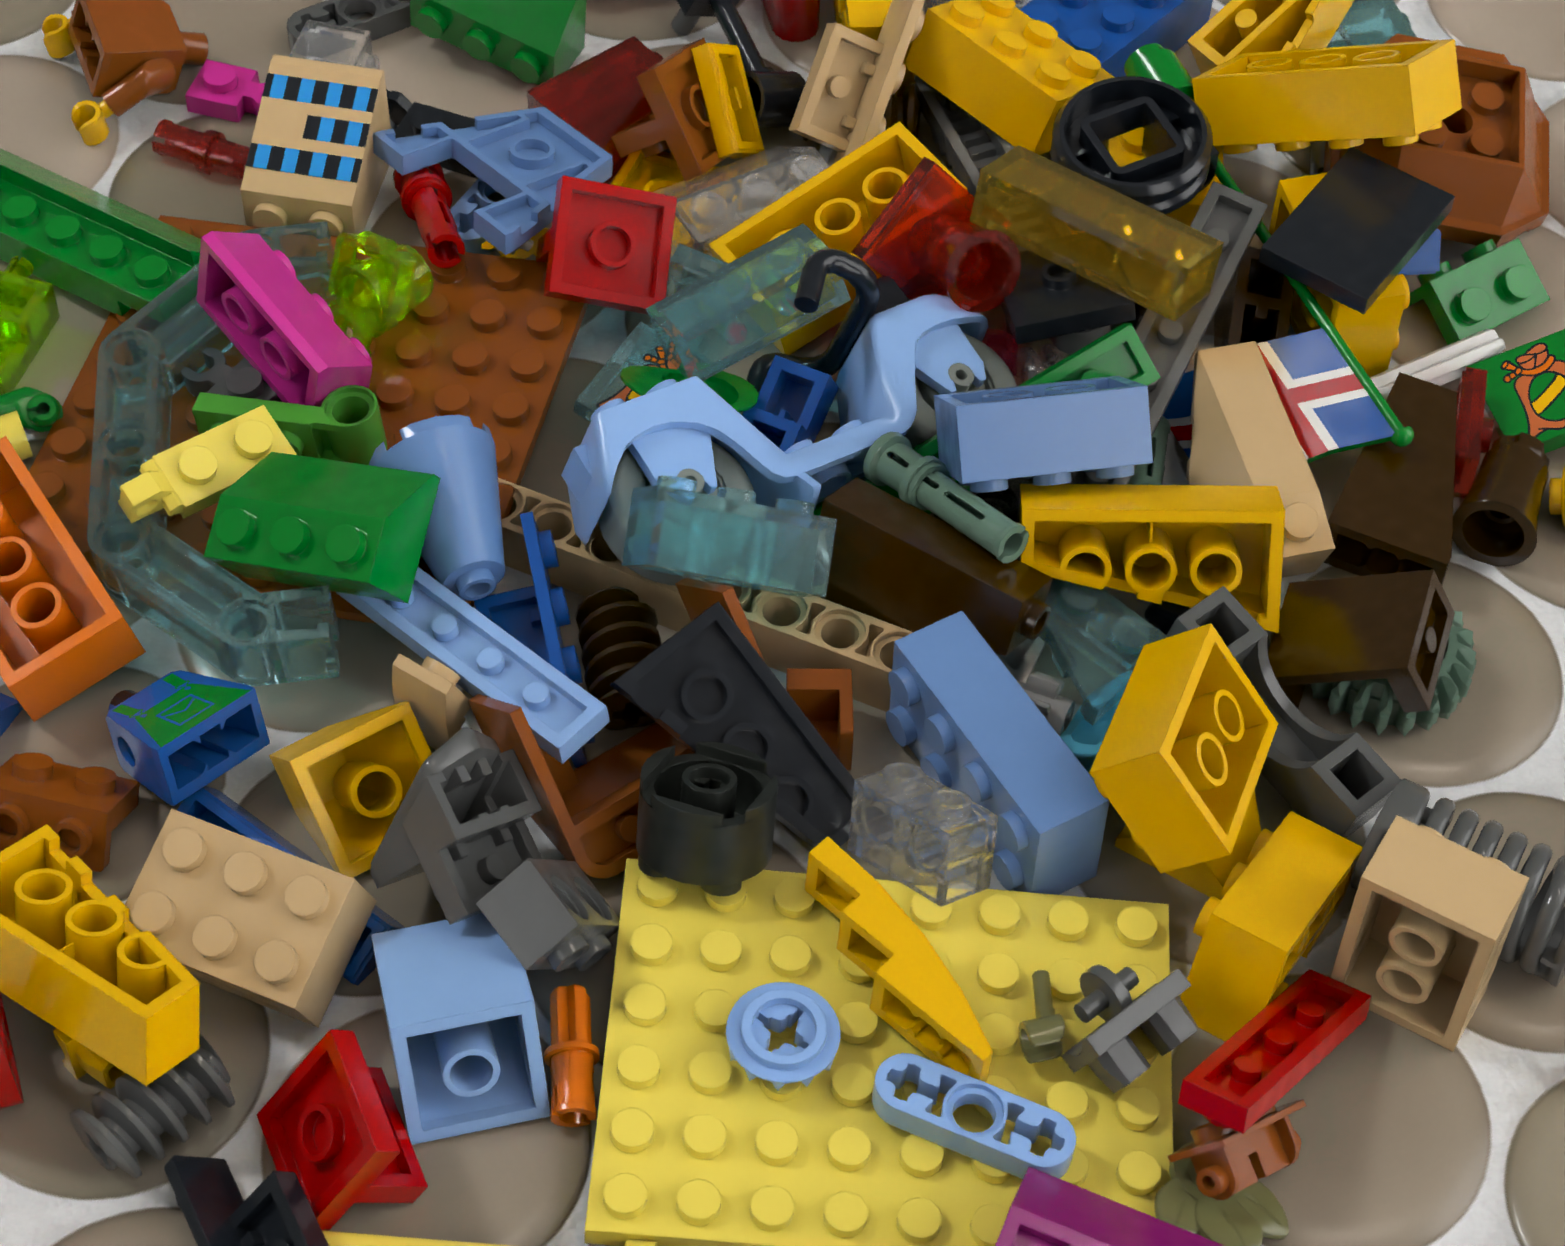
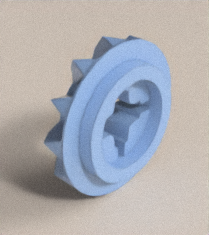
[725,982,841,1091]

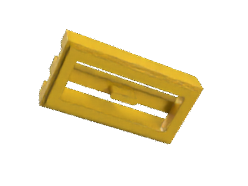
[692,43,764,159]

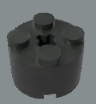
[636,742,779,896]

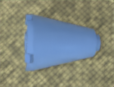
[369,415,505,601]

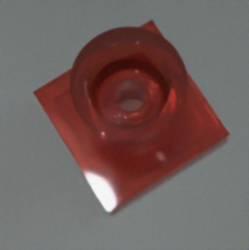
[851,157,1021,312]

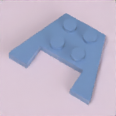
[373,107,613,255]

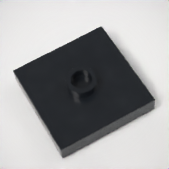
[988,234,1136,344]

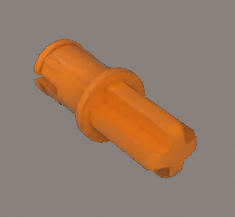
[544,984,600,1127]

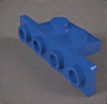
[474,511,595,768]

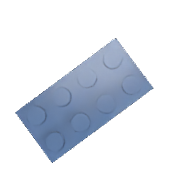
[886,610,1109,895]

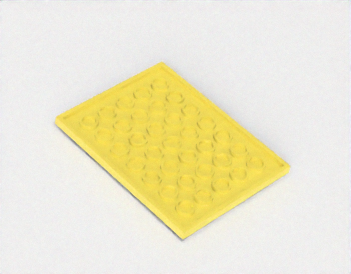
[584,858,1173,1246]

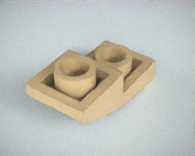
[392,653,470,750]

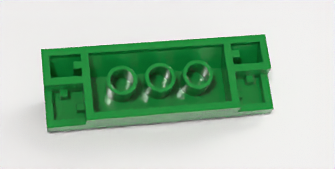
[0,148,201,322]

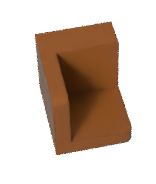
[786,668,854,770]

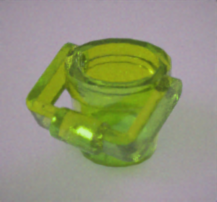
[328,230,434,337]

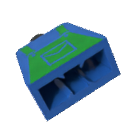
[106,670,270,806]

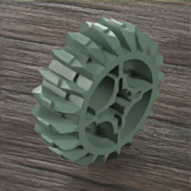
[1311,574,1477,737]

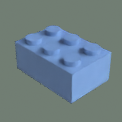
[934,376,1153,493]

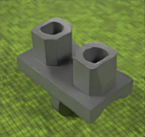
[1061,964,1199,1093]

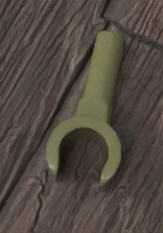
[1019,970,1065,1063]

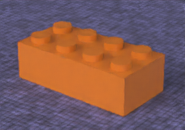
[0,436,146,722]

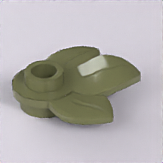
[1154,1141,1289,1246]

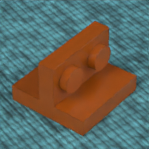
[611,38,724,181]

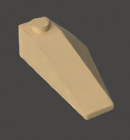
[1186,341,1335,578]

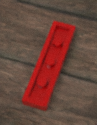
[1178,969,1372,1134]

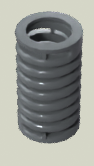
[1351,778,1565,987]

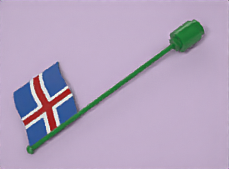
[1124,43,1414,463]

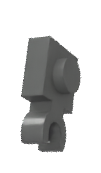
[181,347,282,402]

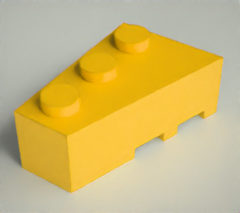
[1187,0,1354,74]
[1180,811,1363,1042]

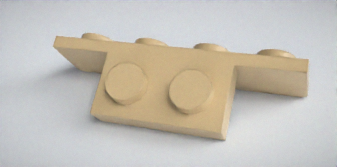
[789,0,925,164]

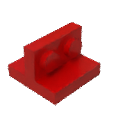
[536,175,677,316]
[257,1029,428,1231]

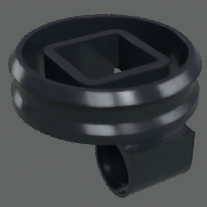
[1039,76,1219,237]

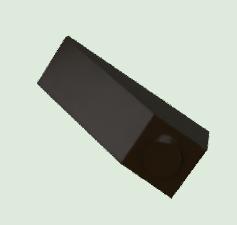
[1214,246,1294,348]

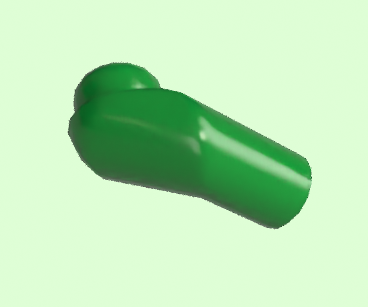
[0,387,63,433]

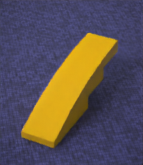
[804,836,993,1082]

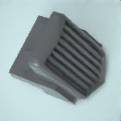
[371,727,542,925]

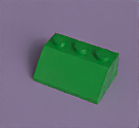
[410,0,587,92]
[204,452,441,603]

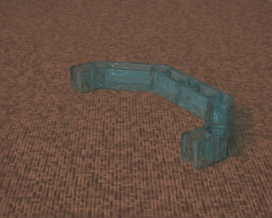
[87,221,340,686]

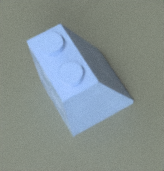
[371,913,550,1145]

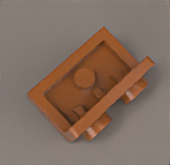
[0,752,140,872]

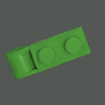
[192,385,388,465]

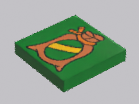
[1467,329,1565,454]

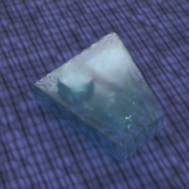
[1039,579,1166,725]

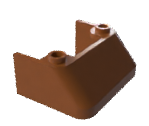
[468,577,765,879]

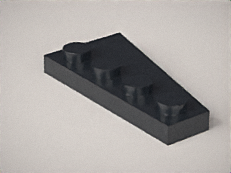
[609,601,880,848]

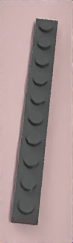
[996,181,1268,684]

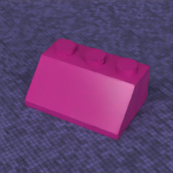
[196,231,373,407]

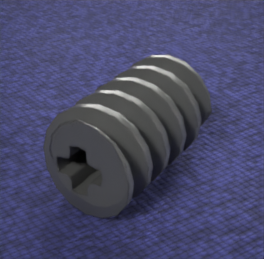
[70,1032,236,1179]

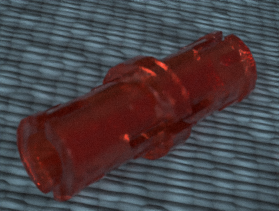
[152,119,250,180]

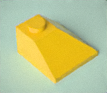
[269,701,432,878]

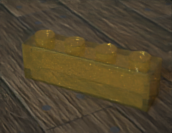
[970,145,1224,322]

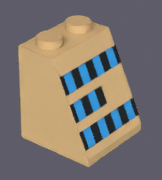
[240,54,391,239]

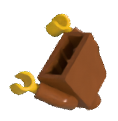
[42,0,208,146]

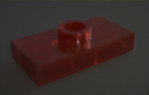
[1454,367,1494,498]

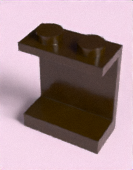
[1268,569,1455,713]

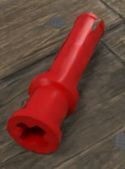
[393,163,465,268]

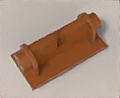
[1168,1099,1306,1200]

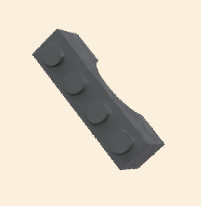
[1165,585,1401,838]

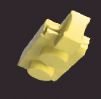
[118,405,297,524]

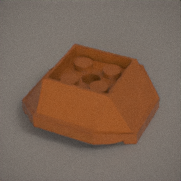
[1324,34,1549,247]

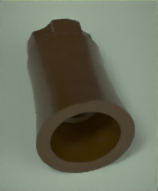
[1452,432,1550,567]

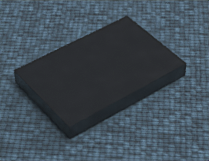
[1259,147,1455,314]

